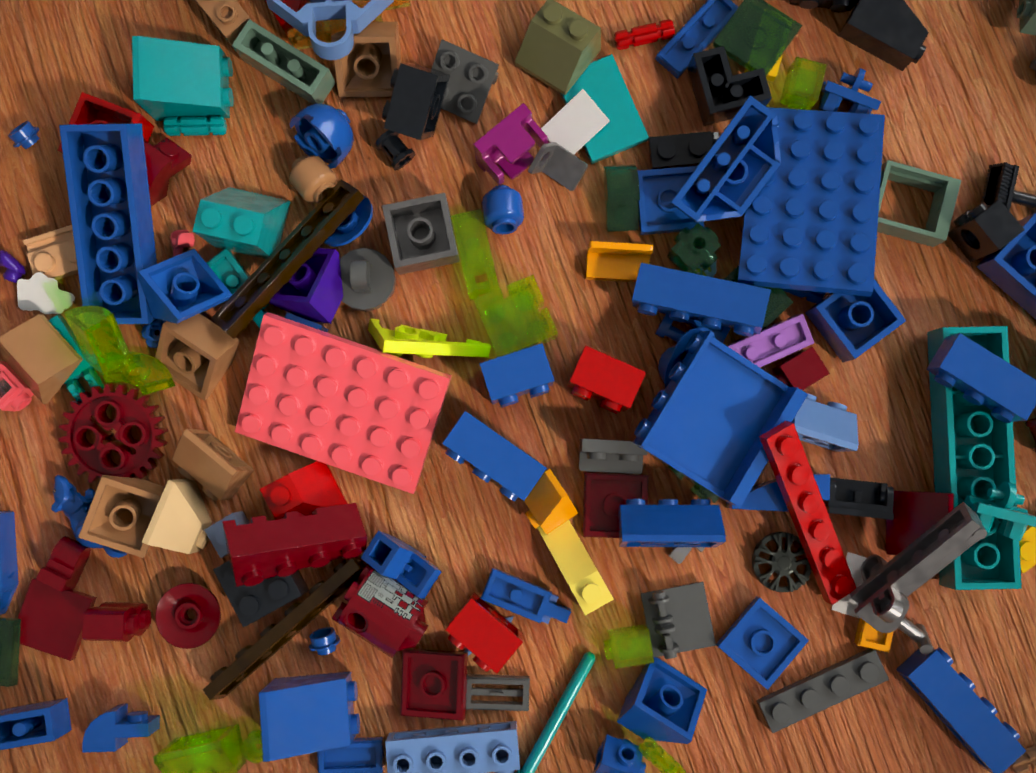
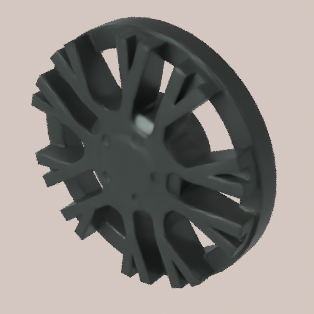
[752,532,812,592]

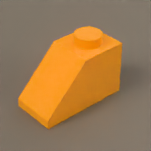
[525,469,578,534]

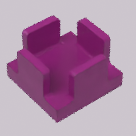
[473,103,548,185]

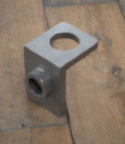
[528,142,588,191]

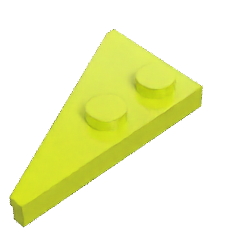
[368,318,491,358]

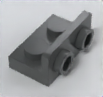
[579,439,647,474]

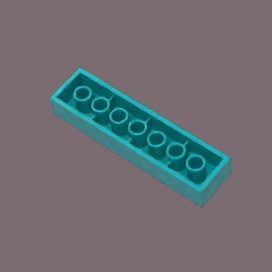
[927,326,1022,590]

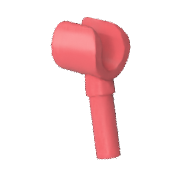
[170,230,195,257]

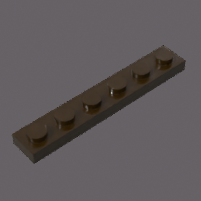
[211,179,365,339]
[203,559,366,700]

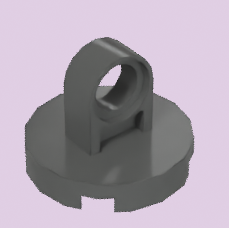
[340,248,396,312]

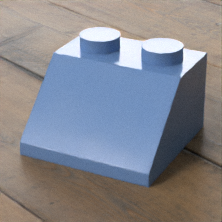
[792,394,859,452]

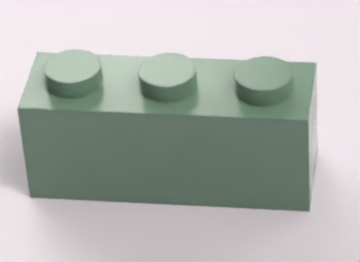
[232,19,336,104]

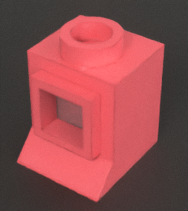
[0,361,34,412]

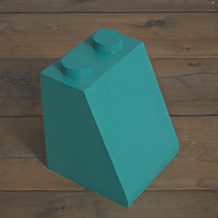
[132,36,234,121]
[192,187,291,259]

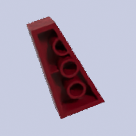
[222,503,367,587]

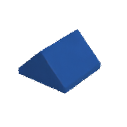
[138,249,233,324]

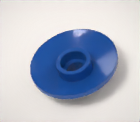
[323,194,373,247]

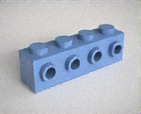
[385,721,520,773]

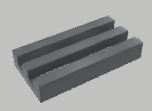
[466,674,530,711]

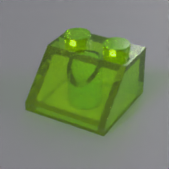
[153,724,246,773]

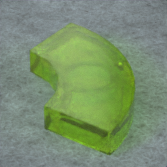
[99,352,175,395]

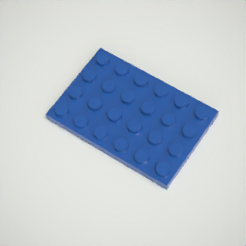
[737,107,885,297]

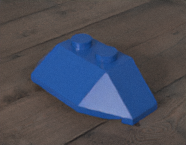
[671,96,781,222]

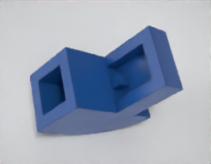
[361,530,442,599]

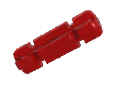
[614,19,675,50]

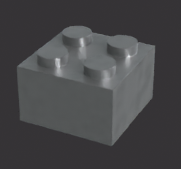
[382,193,460,275]

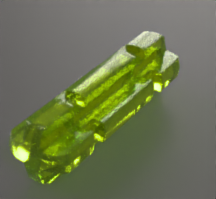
[639,738,686,773]

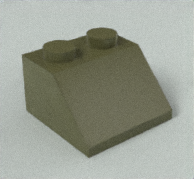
[515,0,601,95]

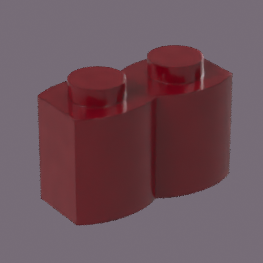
[82,602,152,642]

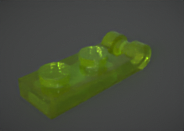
[451,209,501,301]

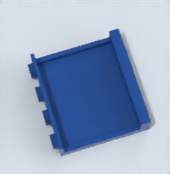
[633,331,808,508]

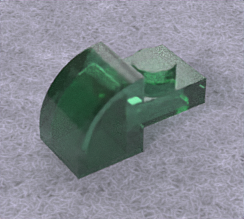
[603,164,640,232]

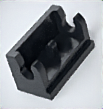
[823,477,894,520]

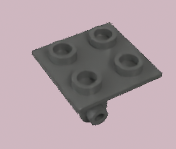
[432,39,499,124]
[640,582,716,659]

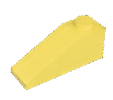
[537,520,614,616]

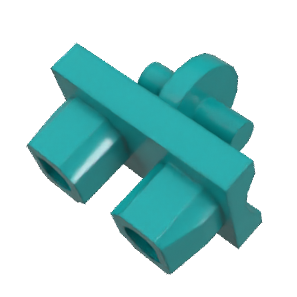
[964,481,1036,541]

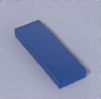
[655,0,741,79]

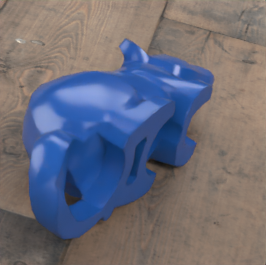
[51,475,128,558]

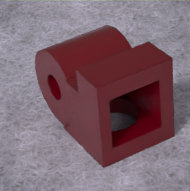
[35,536,91,592]

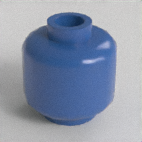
[482,185,524,234]

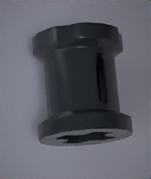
[374,130,415,171]

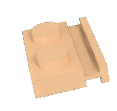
[23,225,78,280]

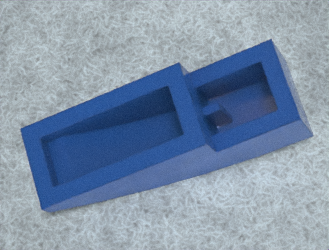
[725,474,830,512]

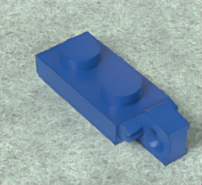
[481,568,571,624]

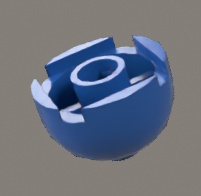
[290,103,354,169]

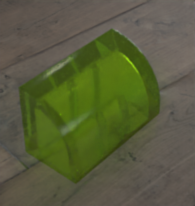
[63,306,133,378]

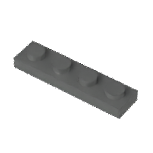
[756,648,889,733]

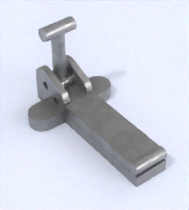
[850,502,987,655]

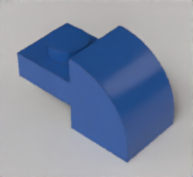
[82,703,160,753]

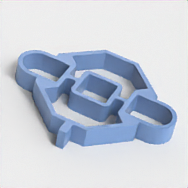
[266,0,394,60]

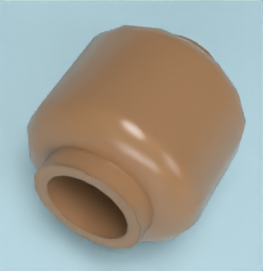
[289,156,336,203]

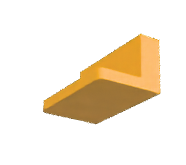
[585,241,653,282]

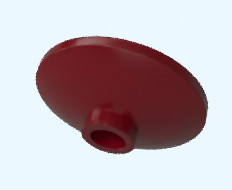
[155,583,221,649]

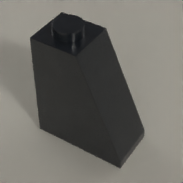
[838,0,929,71]

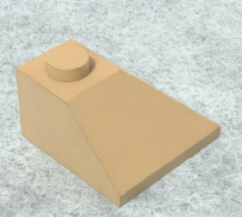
[142,479,212,554]

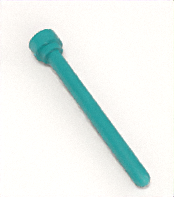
[516,652,595,773]

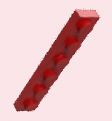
[759,421,857,605]

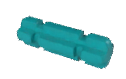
[163,116,227,136]

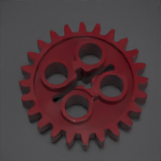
[58,383,168,483]

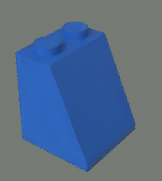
[259,672,360,762]

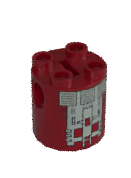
[332,564,429,658]

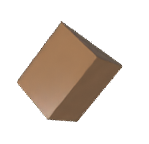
[0,314,83,404]

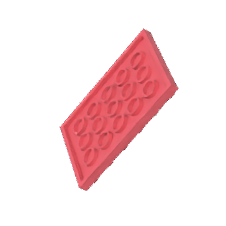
[235,312,452,494]

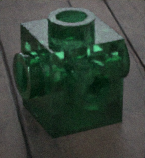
[667,223,721,273]

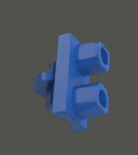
[818,68,881,114]

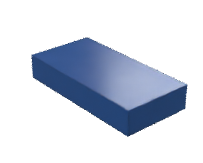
[317,737,384,773]

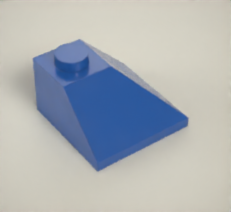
[617,655,707,744]

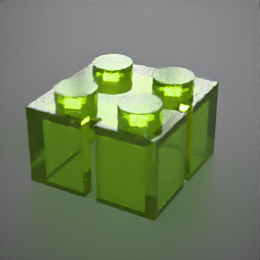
[473,275,558,357]

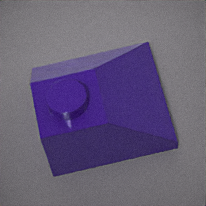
[269,248,343,324]

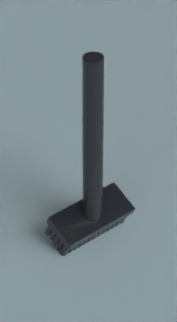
[981,162,1036,211]

